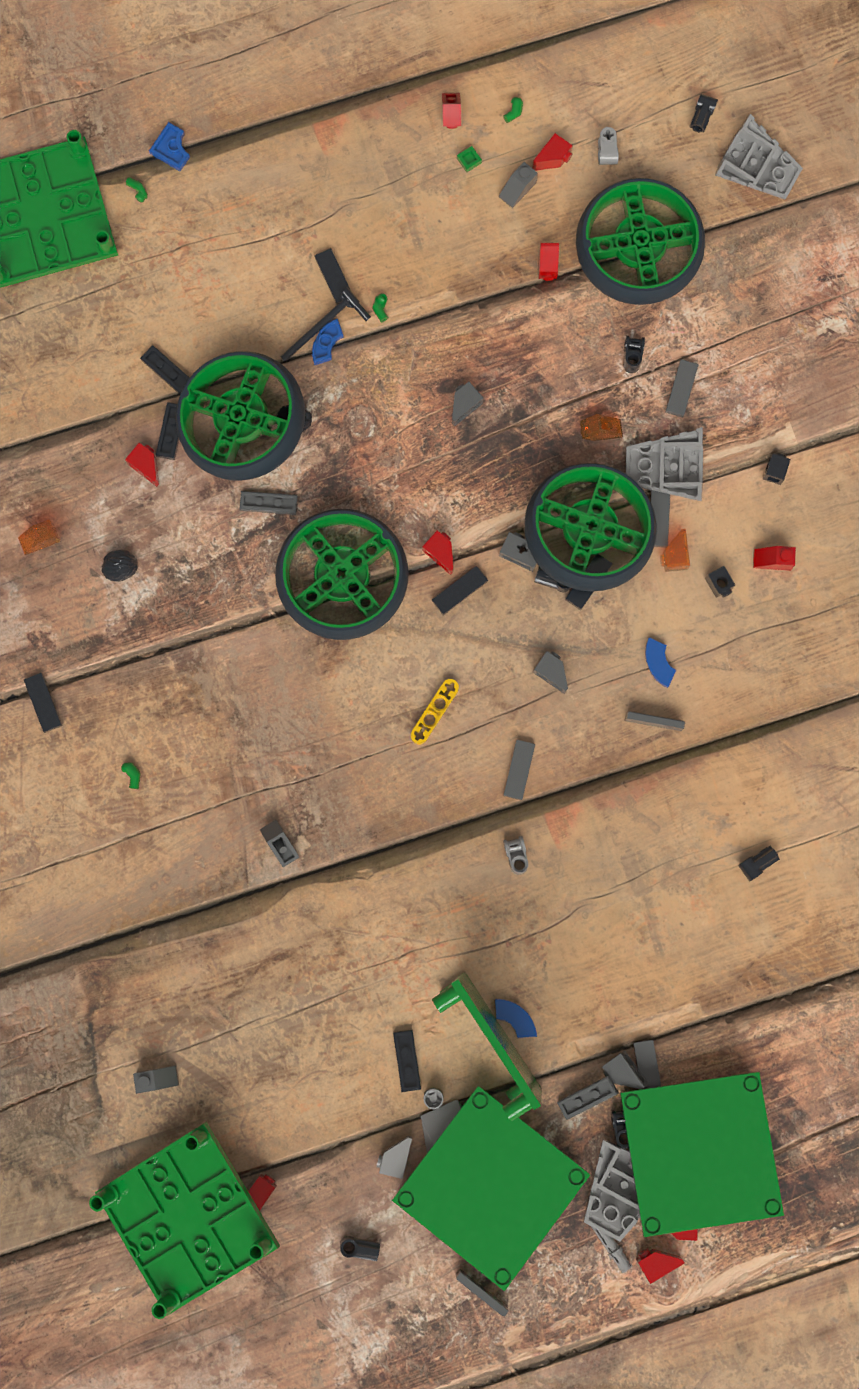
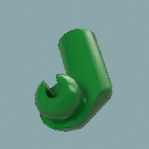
[503,97,523,123]
[126,177,148,203]
[372,293,388,323]
[121,762,141,789]

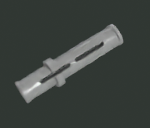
[591,1226,632,1273]

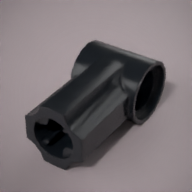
[690,93,718,133]
[534,566,570,593]
[738,845,780,882]
[340,1236,380,1261]

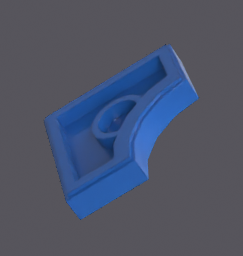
[149,122,190,171]

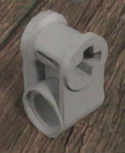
[598,127,619,165]
[503,836,528,875]

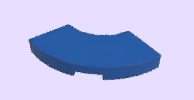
[312,319,343,366]
[645,638,676,688]
[495,999,537,1038]

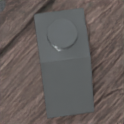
[499,162,538,209]
[452,382,483,427]
[533,651,568,694]
[260,820,300,867]
[602,1050,648,1089]
[133,1066,179,1094]

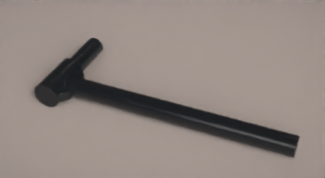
[280,287,371,362]

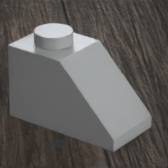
[377,1136,412,1179]

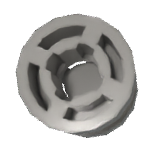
[423,1088,443,1109]

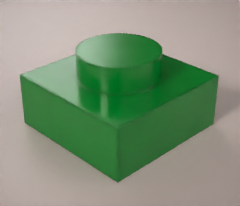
[457,146,482,172]

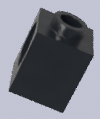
[763,453,791,485]
[705,566,735,598]

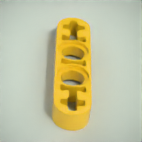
[411,679,459,745]

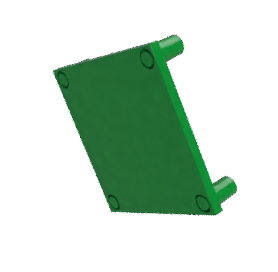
[0,130,118,288]
[432,972,542,1121]
[620,1072,784,1237]
[392,1086,590,1291]
[89,1121,280,1319]

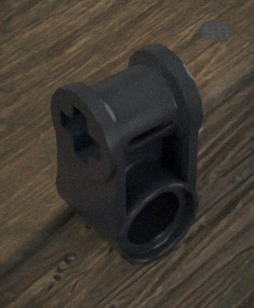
[623,335,645,373]
[611,1109,629,1148]

